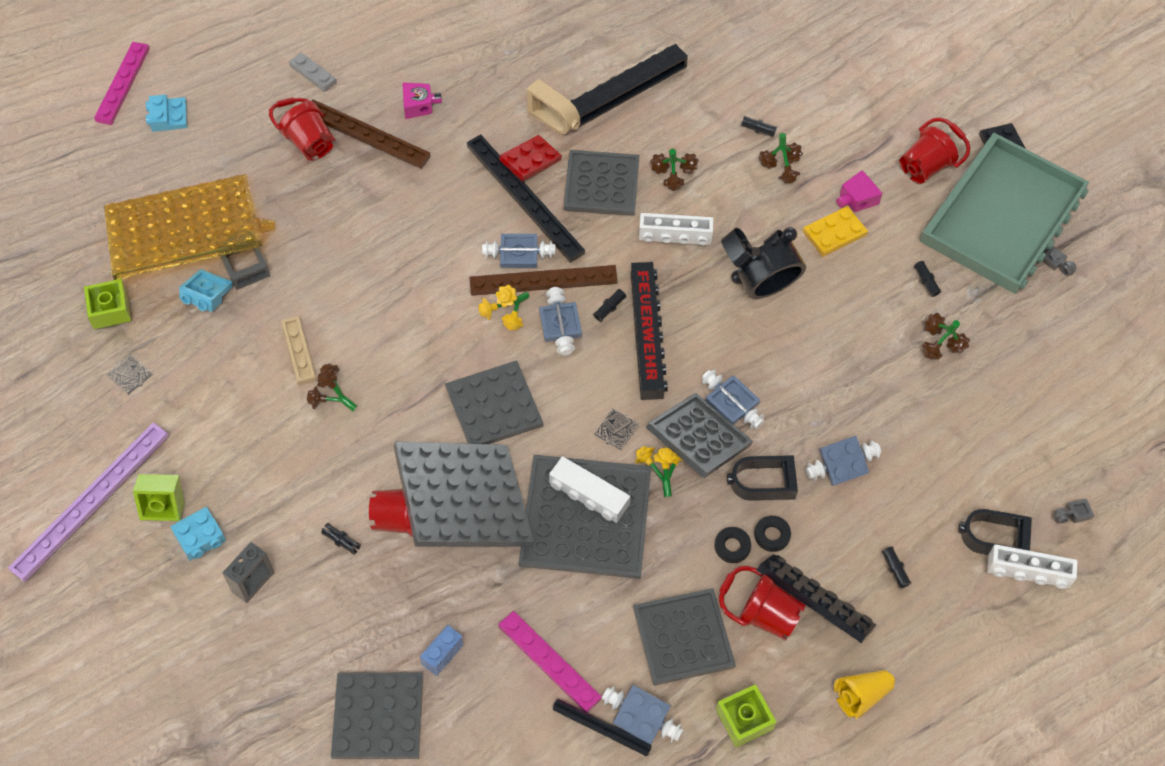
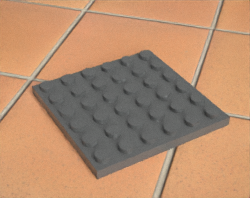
[393,441,534,547]
[519,455,651,579]

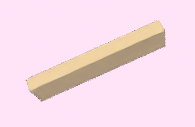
[281,316,317,386]

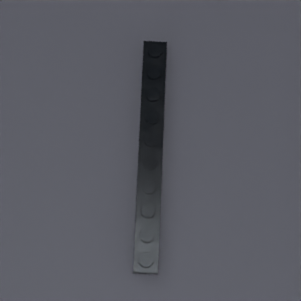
[467,134,585,263]

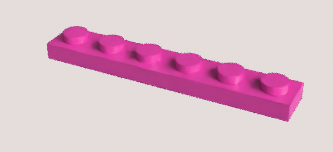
[94,41,150,125]
[498,611,602,713]

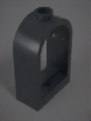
[727,455,798,501]
[958,509,1032,555]

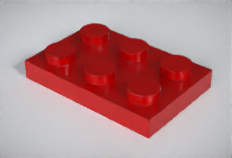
[499,135,562,181]

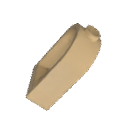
[527,79,580,134]

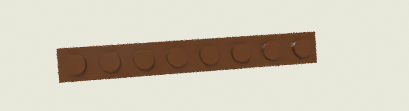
[312,99,431,169]
[469,265,618,296]

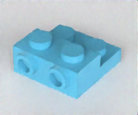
[146,94,187,132]
[179,269,233,312]
[170,506,226,561]

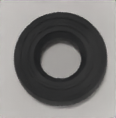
[754,516,791,552]
[714,527,751,563]

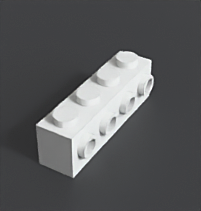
[639,213,713,245]
[549,456,630,523]
[987,544,1077,589]

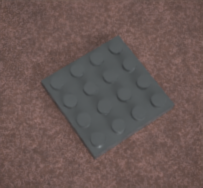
[563,150,640,216]
[445,360,543,444]
[646,393,753,478]
[633,588,736,686]
[331,673,423,759]

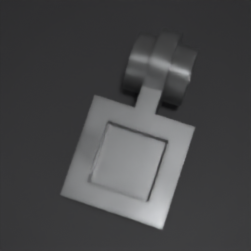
[1042,246,1077,276]
[1053,498,1095,524]

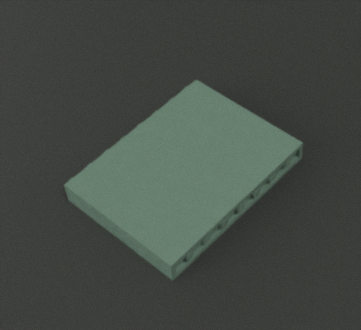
[920,133,1089,294]

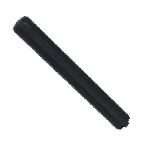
[553,699,652,756]

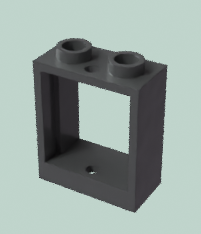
[217,234,270,290]
[222,542,275,603]

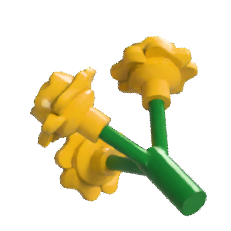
[478,285,529,331]
[635,446,684,497]

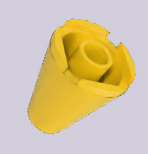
[834,670,895,719]

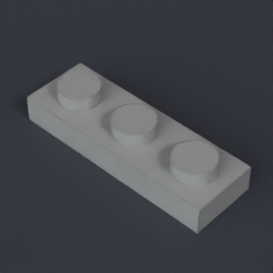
[289,52,337,92]

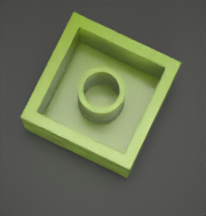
[84,279,131,329]
[133,474,185,521]
[716,684,777,748]

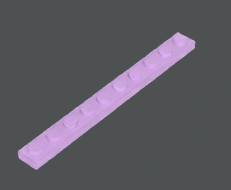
[8,423,169,583]

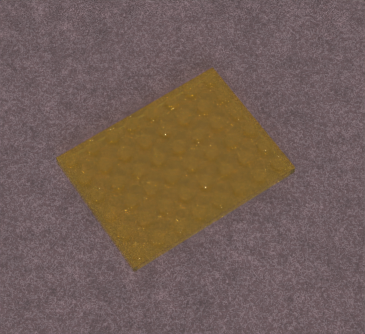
[104,174,263,280]

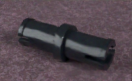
[741,116,777,137]
[914,261,941,297]
[593,289,626,322]
[321,523,361,555]
[881,546,912,589]

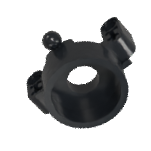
[721,227,806,299]

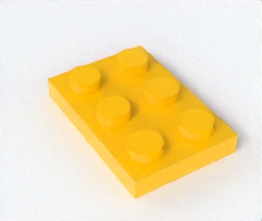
[802,206,868,257]

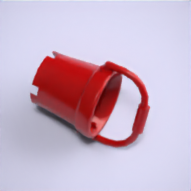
[269,97,335,161]
[899,117,971,184]
[369,489,413,537]
[719,566,806,641]

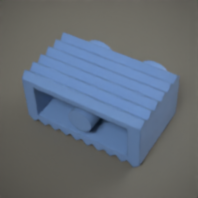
[420,625,463,676]

